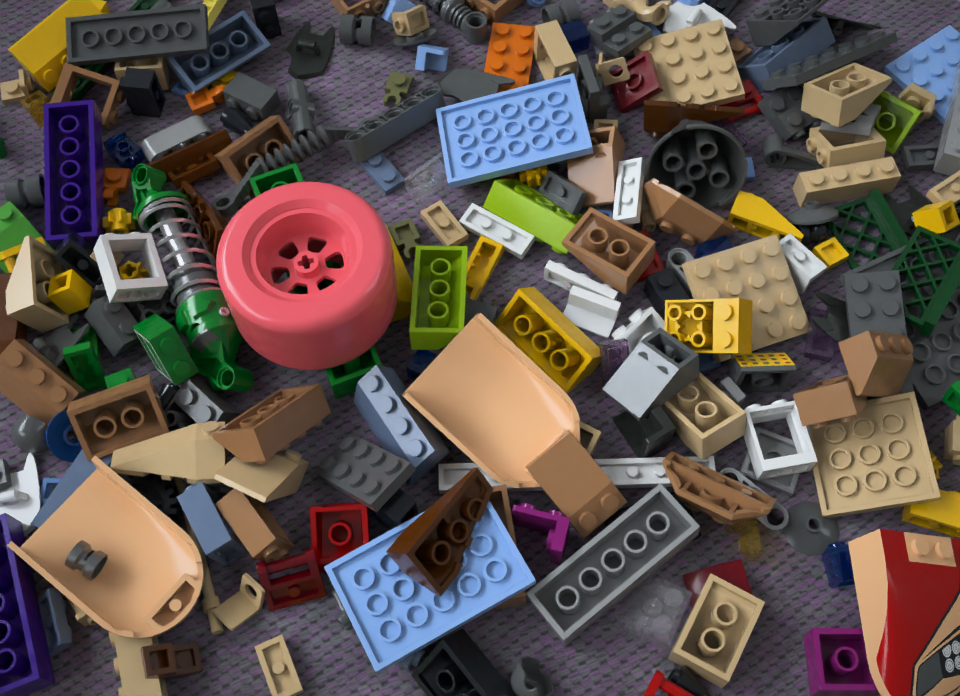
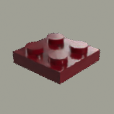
[610,50,663,113]

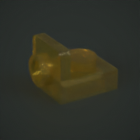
[19,90,51,128]
[725,520,762,561]

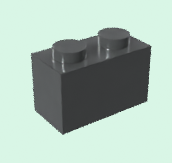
[223,72,281,121]

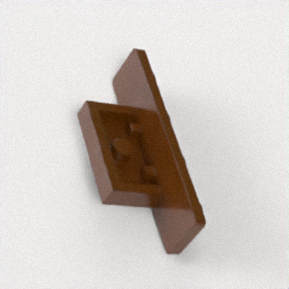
[147,129,233,189]

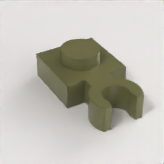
[383,71,414,107]
[388,218,421,263]

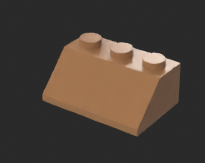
[214,115,306,197]
[838,330,914,397]
[0,339,87,430]
[67,374,170,462]

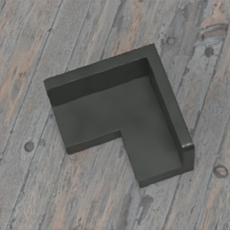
[612,406,676,458]

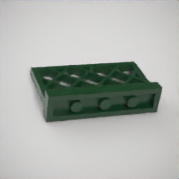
[826,188,924,272]
[891,225,960,338]

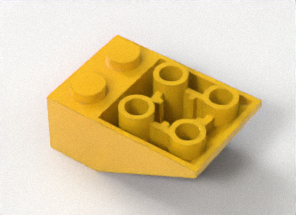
[665,298,753,354]

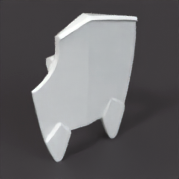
[663,2,736,33]
[0,453,41,537]

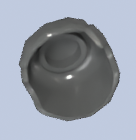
[11,414,50,453]
[510,656,555,696]

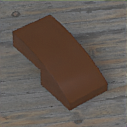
[141,642,203,679]

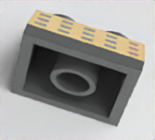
[727,351,796,393]

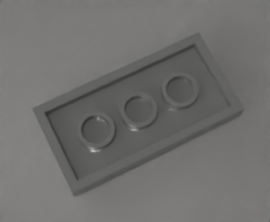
[314,433,416,512]

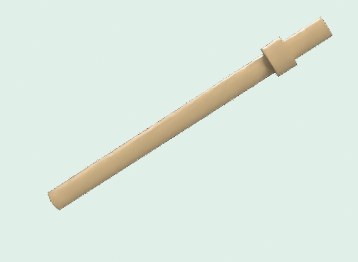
[175,477,224,635]

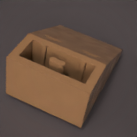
[567,126,626,207]

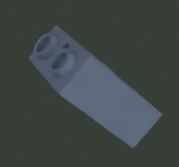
[177,482,249,566]

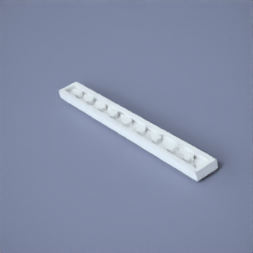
[438,456,716,494]

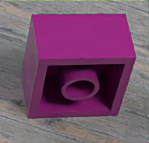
[803,628,879,696]

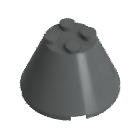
[646,119,748,209]

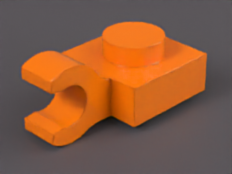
[185,84,226,115]
[103,168,131,207]

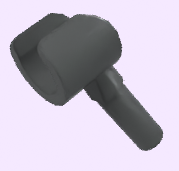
[331,589,352,630]

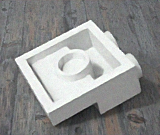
[609,306,665,361]

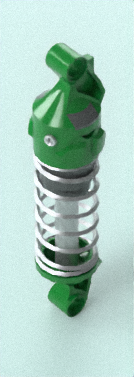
[132,163,254,393]

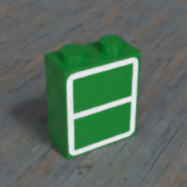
[132,313,199,386]

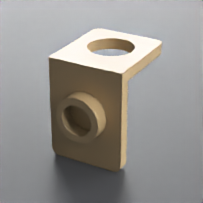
[595,52,630,86]
[213,573,265,631]

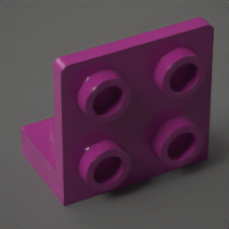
[512,503,570,565]

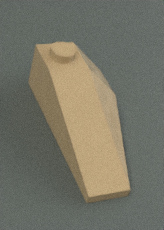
[110,421,228,484]

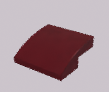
[683,559,752,608]

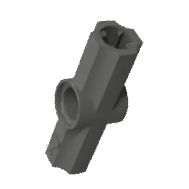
[285,79,315,143]

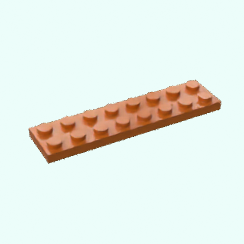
[484,22,535,177]

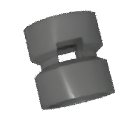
[541,0,581,31]
[339,13,376,46]
[4,174,45,210]

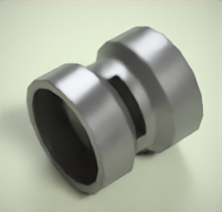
[65,540,108,581]

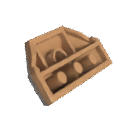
[643,178,738,246]
[662,451,777,525]

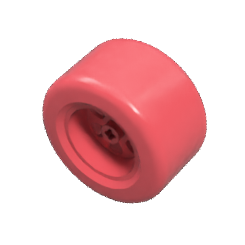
[216,182,398,370]

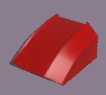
[309,502,370,574]

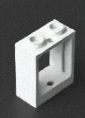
[93,232,168,303]
[743,399,818,480]

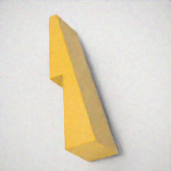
[466,235,505,300]

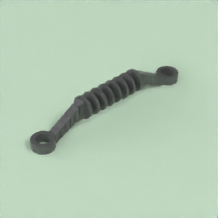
[212,117,375,217]

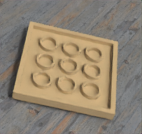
[633,19,745,107]
[682,234,812,363]
[806,392,941,518]

